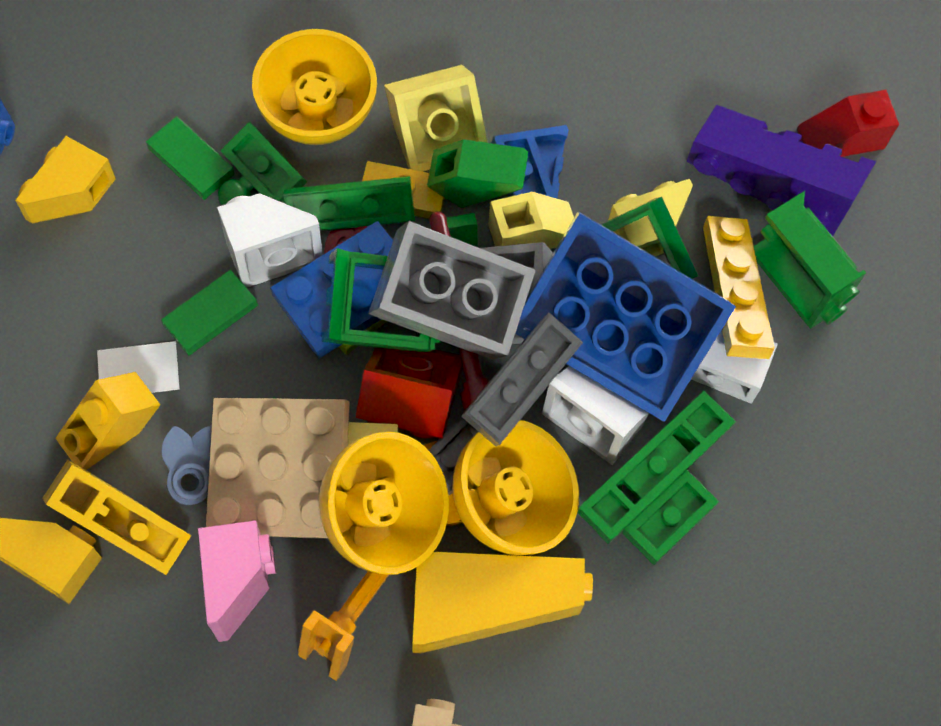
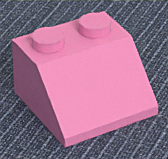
[198,521,276,642]

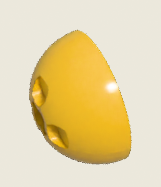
[252,29,377,145]
[452,420,579,555]
[319,432,449,575]

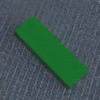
[283,176,415,231]

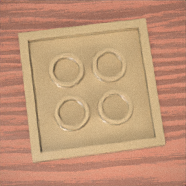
[206,398,350,539]

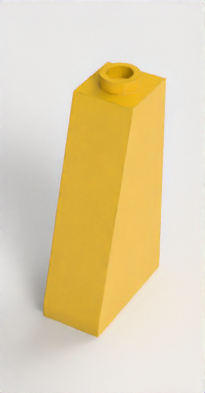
[412,552,593,653]

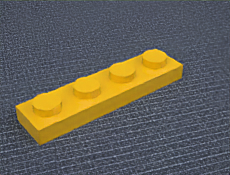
[703,216,775,359]

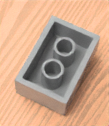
[368,221,536,360]

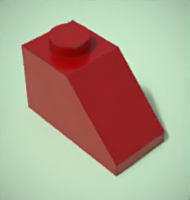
[797,89,899,157]

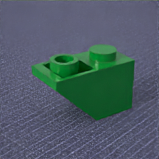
[427,139,528,208]

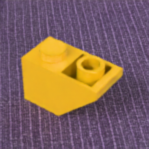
[15,136,116,223]
[55,372,160,470]

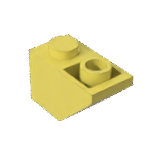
[609,179,693,256]
[488,192,574,249]

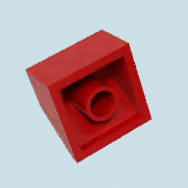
[355,348,463,438]

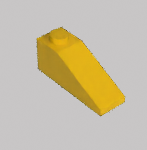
[42,460,191,575]
[0,518,102,604]

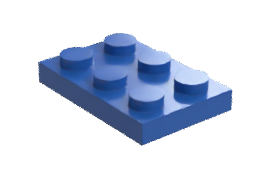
[270,221,393,359]

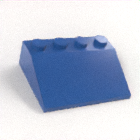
[515,211,736,422]

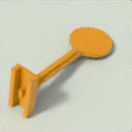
[298,441,462,681]

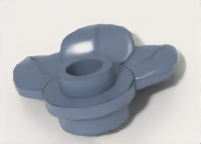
[161,425,212,505]

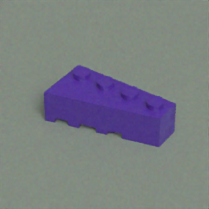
[686,105,876,236]

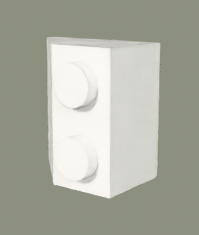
[217,193,323,288]
[542,366,648,465]

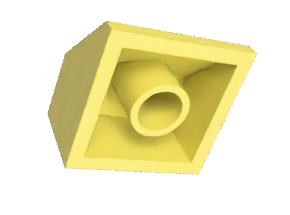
[384,65,488,172]

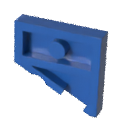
[491,125,568,199]

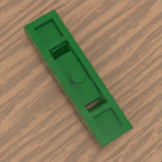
[577,391,736,544]

